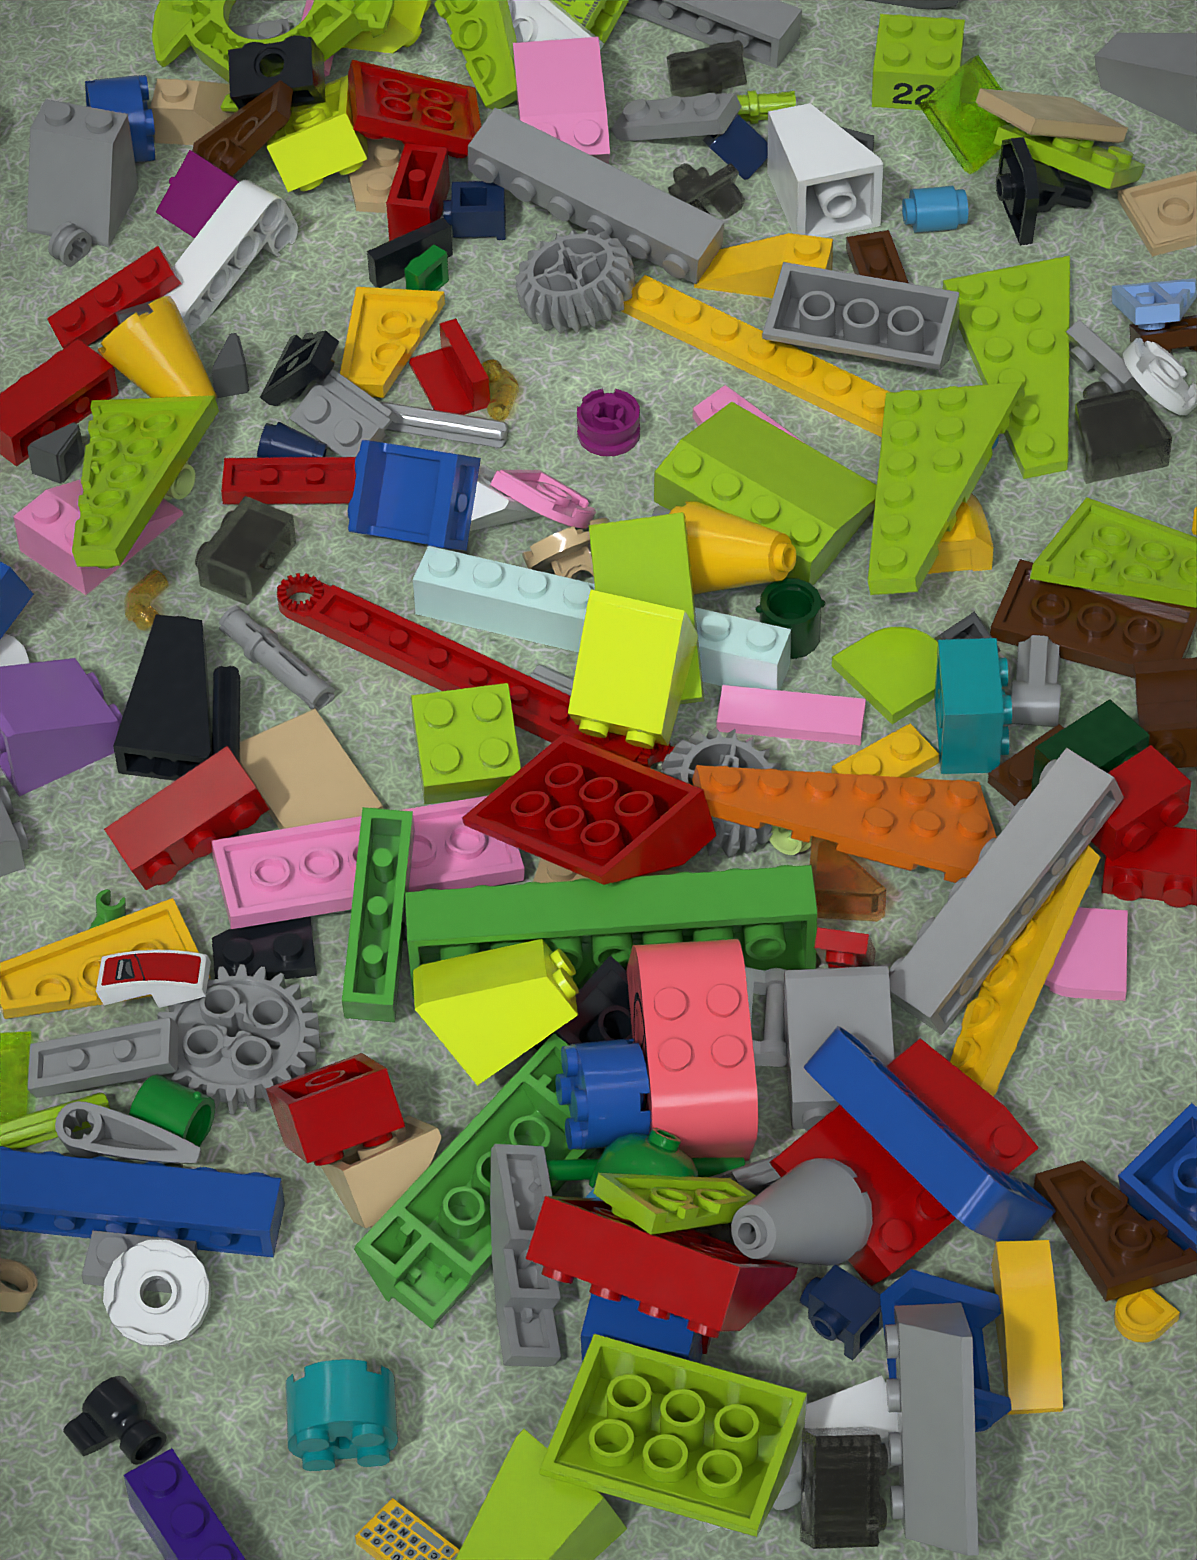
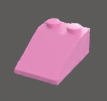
[513,37,610,164]
[13,479,183,595]

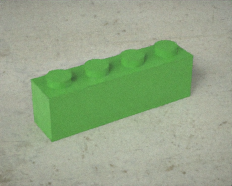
[342,807,415,1023]

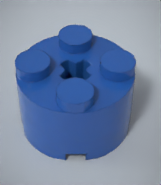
[85,75,155,163]
[555,1039,651,1150]

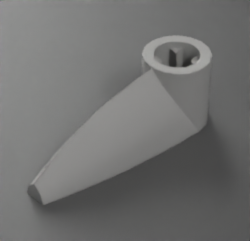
[55,1101,201,1163]

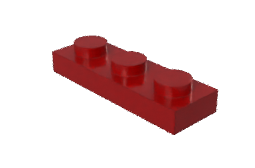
[47,246,181,349]
[221,457,356,504]
[814,927,876,968]

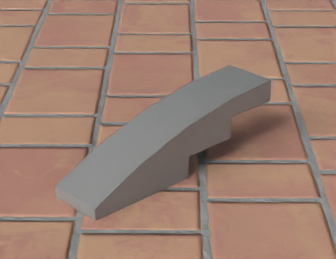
[490,1144,561,1367]

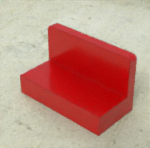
[409,318,491,415]

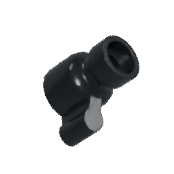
[63,1376,166,1465]

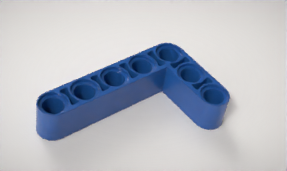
[804,1026,1056,1242]

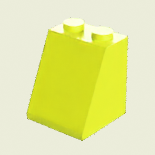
[568,590,698,749]
[413,939,579,1086]

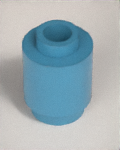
[902,186,968,233]

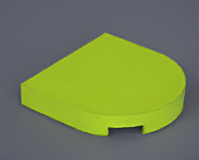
[831,627,938,724]

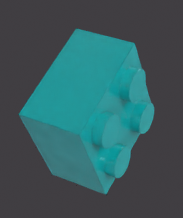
[934,638,1012,774]

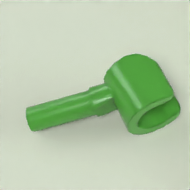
[89,889,126,929]

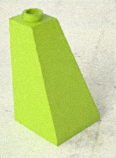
[455,1429,627,1560]

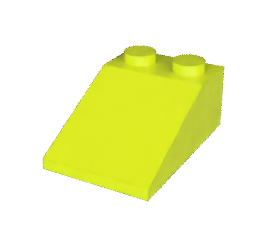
[266,75,368,192]

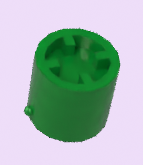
[129,1074,216,1147]

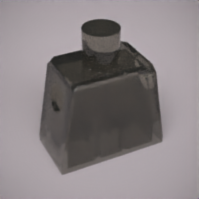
[1073,382,1172,484]

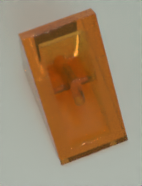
[810,836,886,922]

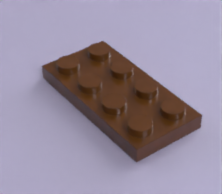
[990,559,1197,678]

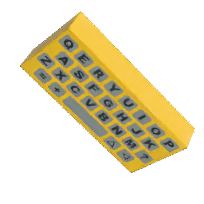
[355,1498,460,1560]

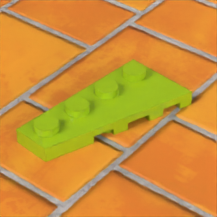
[434,0,517,110]

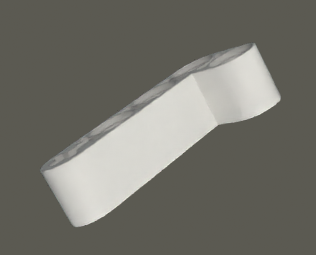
[162,180,298,335]

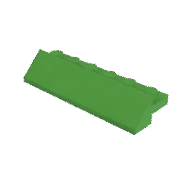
[354,1033,596,1329]

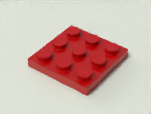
[348,59,481,158]

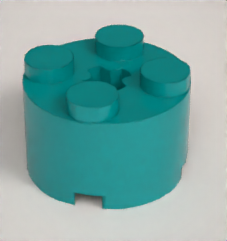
[285,1359,398,1471]

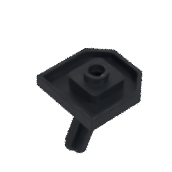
[996,137,1093,246]

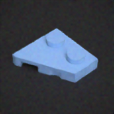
[1112,278,1197,330]

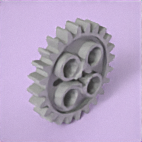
[157,964,321,1114]

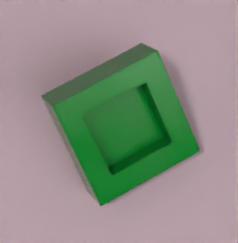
[405,244,449,291]

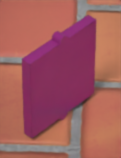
[156,150,240,238]

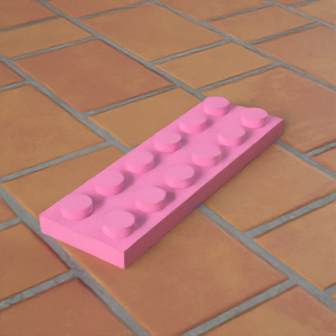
[212,796,525,929]

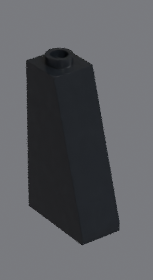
[113,614,212,781]

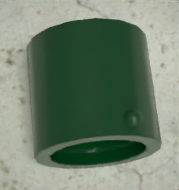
[755,578,826,659]

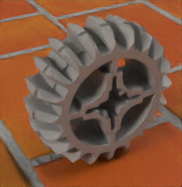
[515,228,636,334]
[660,727,781,858]

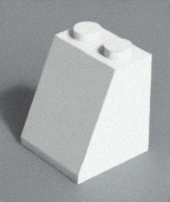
[767,103,883,238]

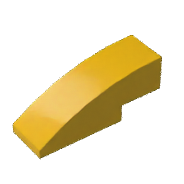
[991,1240,1063,1415]

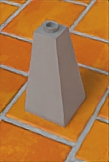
[1094,33,1197,134]

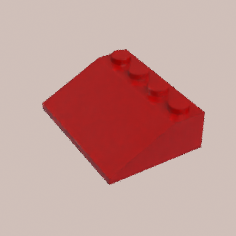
[462,734,717,885]
[769,1038,1039,1286]
[525,1196,798,1338]

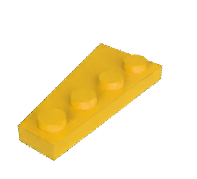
[0,898,211,1019]

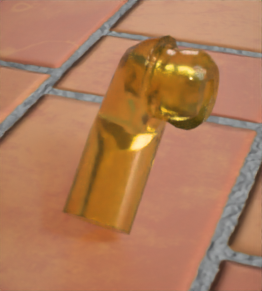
[482,359,519,421]

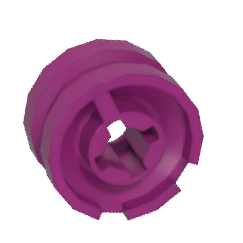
[577,388,640,457]

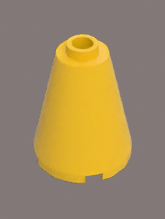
[98,296,217,399]
[669,501,796,595]

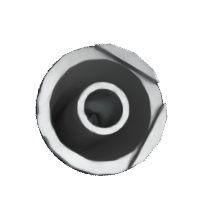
[731,1158,873,1266]

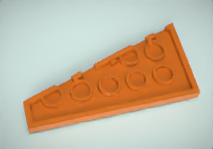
[692,765,997,883]

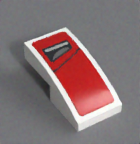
[96,950,211,1008]

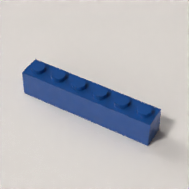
[0,1146,285,1258]

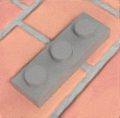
[611,93,742,142]
[27,1017,179,1098]

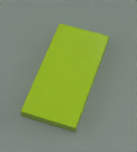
[589,512,705,705]

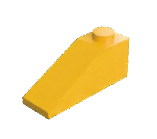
[694,233,833,298]

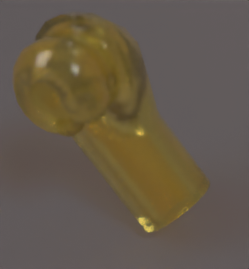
[124,569,169,631]

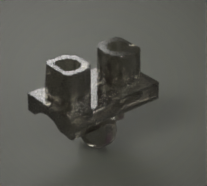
[666,40,747,97]
[668,163,745,219]

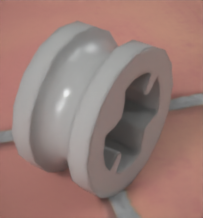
[48,222,92,267]

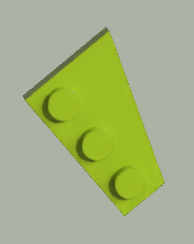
[593,1173,756,1235]

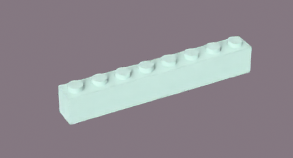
[413,546,791,690]

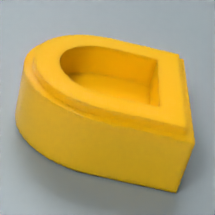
[1114,1288,1180,1343]

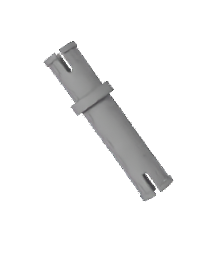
[219,606,335,712]

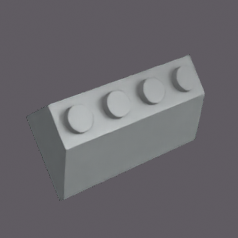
[762,262,959,370]
[885,1303,979,1556]

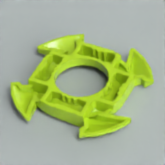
[152,0,394,112]

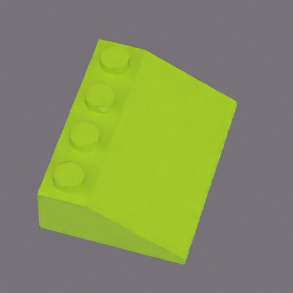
[654,402,877,585]
[539,1334,807,1537]

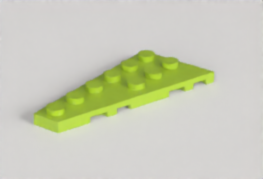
[942,255,1070,479]
[868,382,1025,595]
[72,396,219,569]
[1030,497,1197,608]

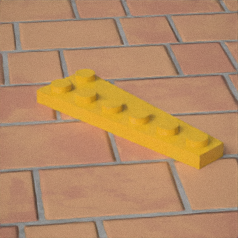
[950,845,1101,1097]

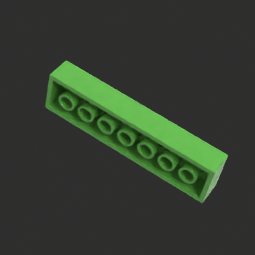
[405,865,817,999]

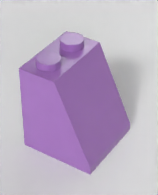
[0,658,122,797]

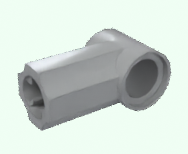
[1011,635,1061,727]

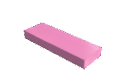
[716,685,866,745]

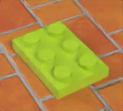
[993,124,1145,190]

